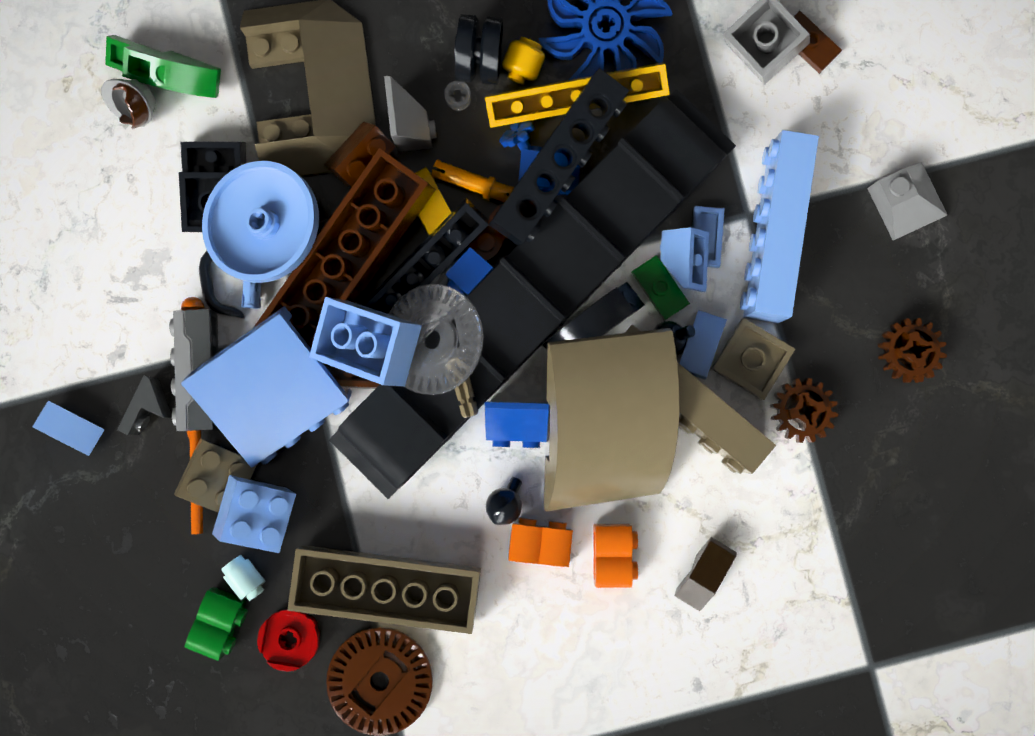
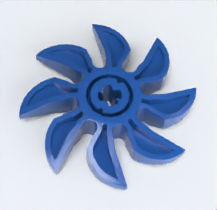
[539,0,673,80]

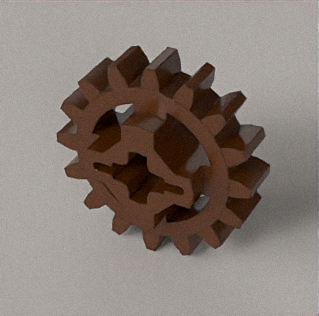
[878,318,947,383]
[770,378,838,443]

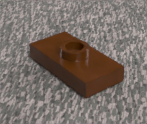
[794,10,842,74]

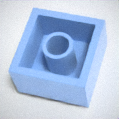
[212,475,296,553]

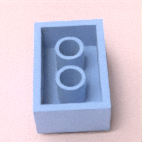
[309,297,422,387]

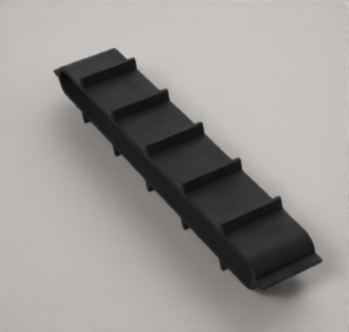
[329,89,736,499]

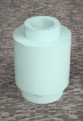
[221,555,266,602]

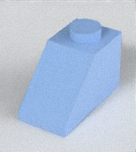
[660,227,709,292]

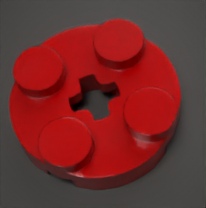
[257,608,320,672]

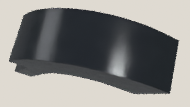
[543,282,645,350]

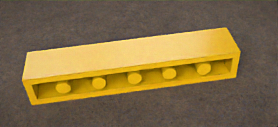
[485,63,670,128]

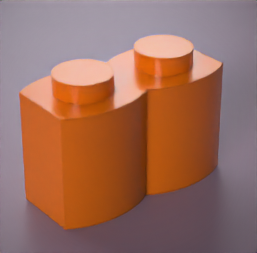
[508,518,573,567]
[593,524,638,588]

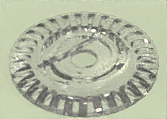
[389,284,484,395]

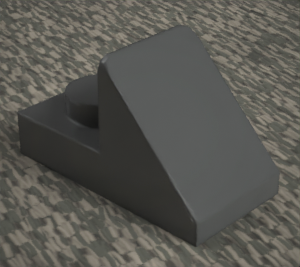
[117,375,172,435]

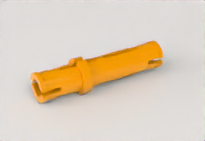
[431,159,514,203]

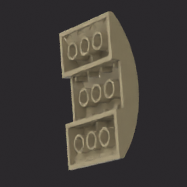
[544,328,679,512]

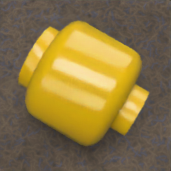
[502,37,545,84]

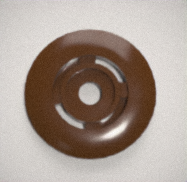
[326,627,433,736]

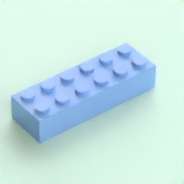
[740,130,819,324]

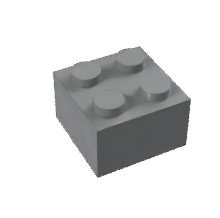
[723,0,810,85]

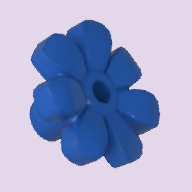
[499,121,535,151]

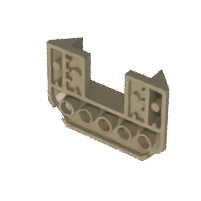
[240,0,376,177]

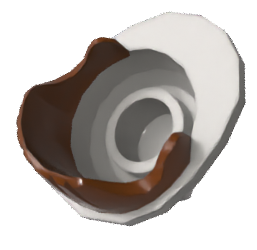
[101,79,156,129]

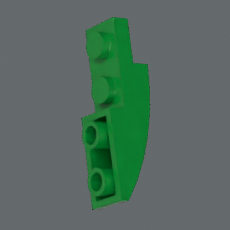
[105,35,221,98]

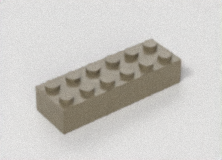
[625,324,776,474]
[287,545,481,634]

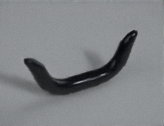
[199,250,245,318]

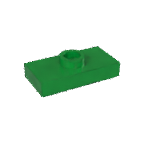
[631,255,690,321]

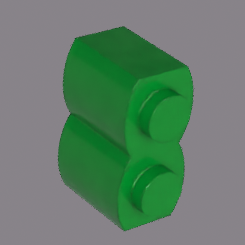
[184,587,248,661]

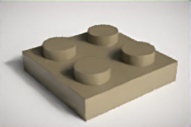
[711,318,795,400]
[174,438,257,512]

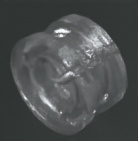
[444,81,471,111]

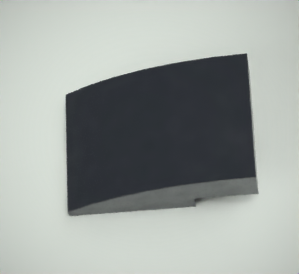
[178,142,246,232]

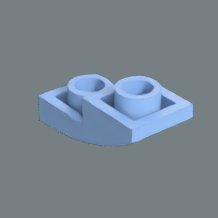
[679,310,727,380]
[32,401,104,456]

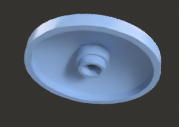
[202,161,319,283]

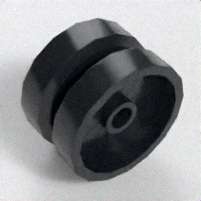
[454,14,503,85]

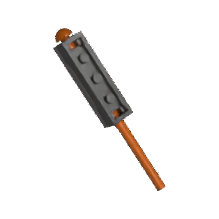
[169,297,219,534]

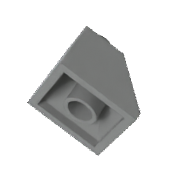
[384,76,437,152]
[867,163,948,240]

